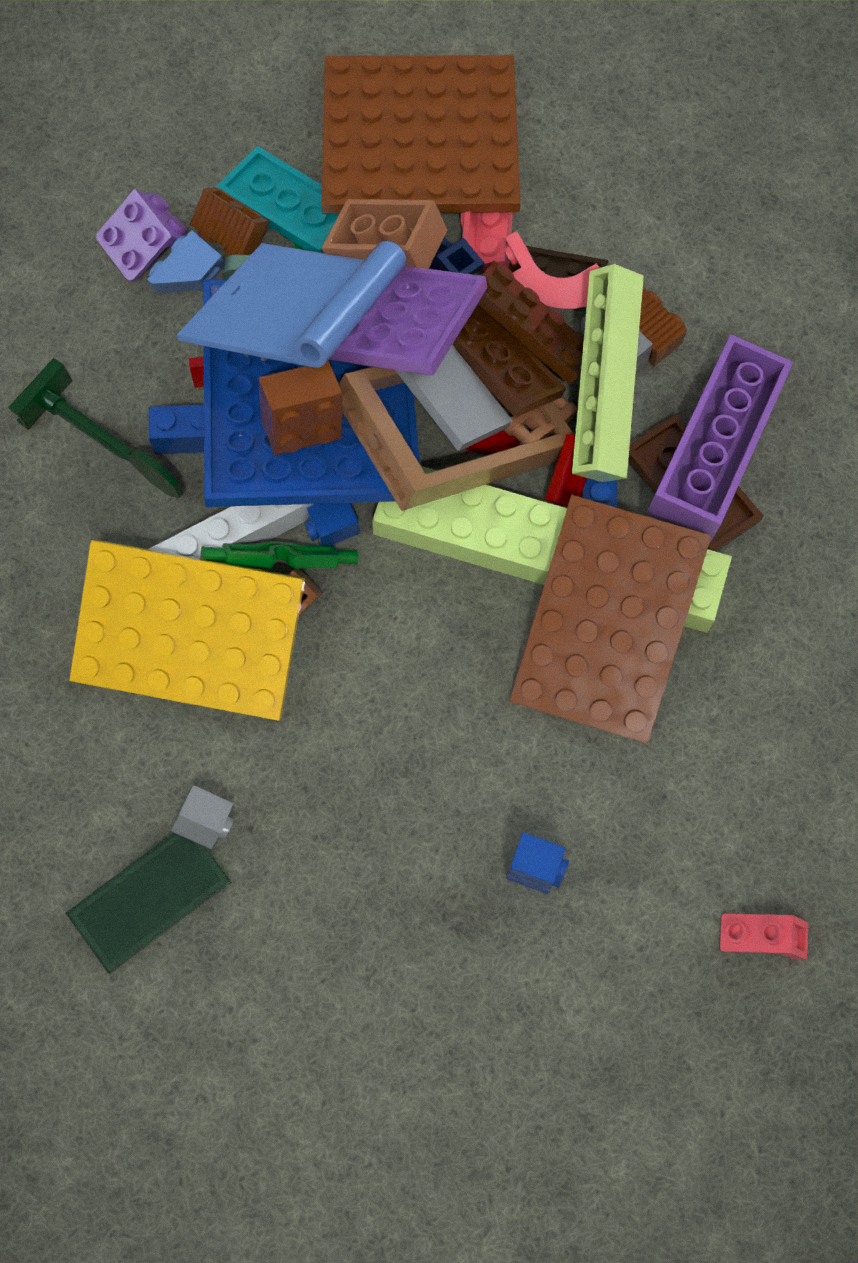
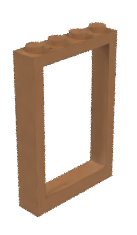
[339,367,574,511]

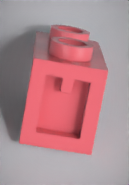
[720,914,808,960]

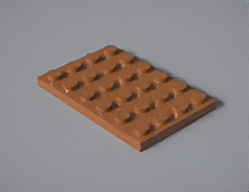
[509,495,712,744]

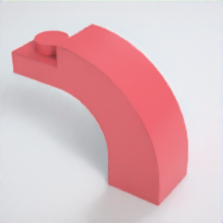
[504,231,599,309]

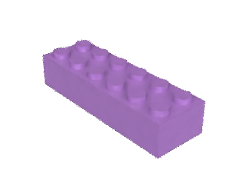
[646,334,793,544]

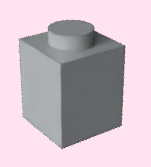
[171,785,234,849]

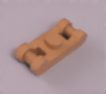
[504,397,578,446]

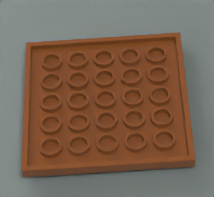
[321,55,521,213]

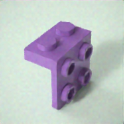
[96,189,187,281]

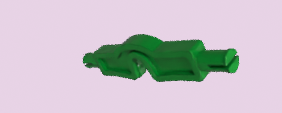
[200,541,359,569]

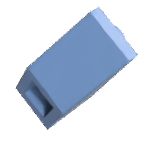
[147,230,224,293]

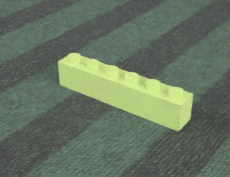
[572,264,644,482]

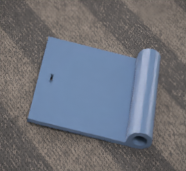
[177,241,406,368]

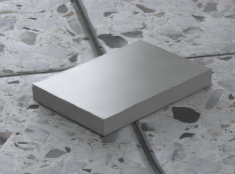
[395,345,513,451]

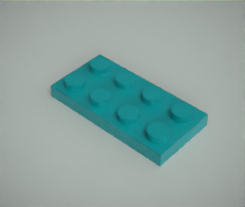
[216,146,340,253]

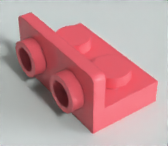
[461,211,513,271]

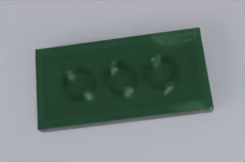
[66,832,231,974]

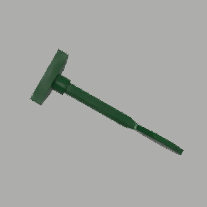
[8,358,184,498]

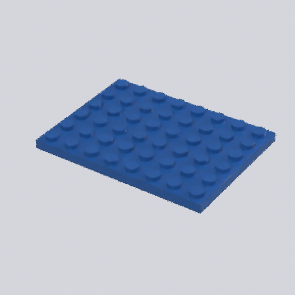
[203,280,420,507]

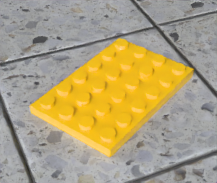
[69,540,305,721]

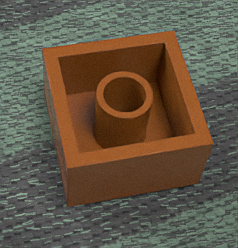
[259,360,342,455]

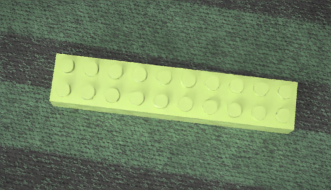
[372,466,732,633]

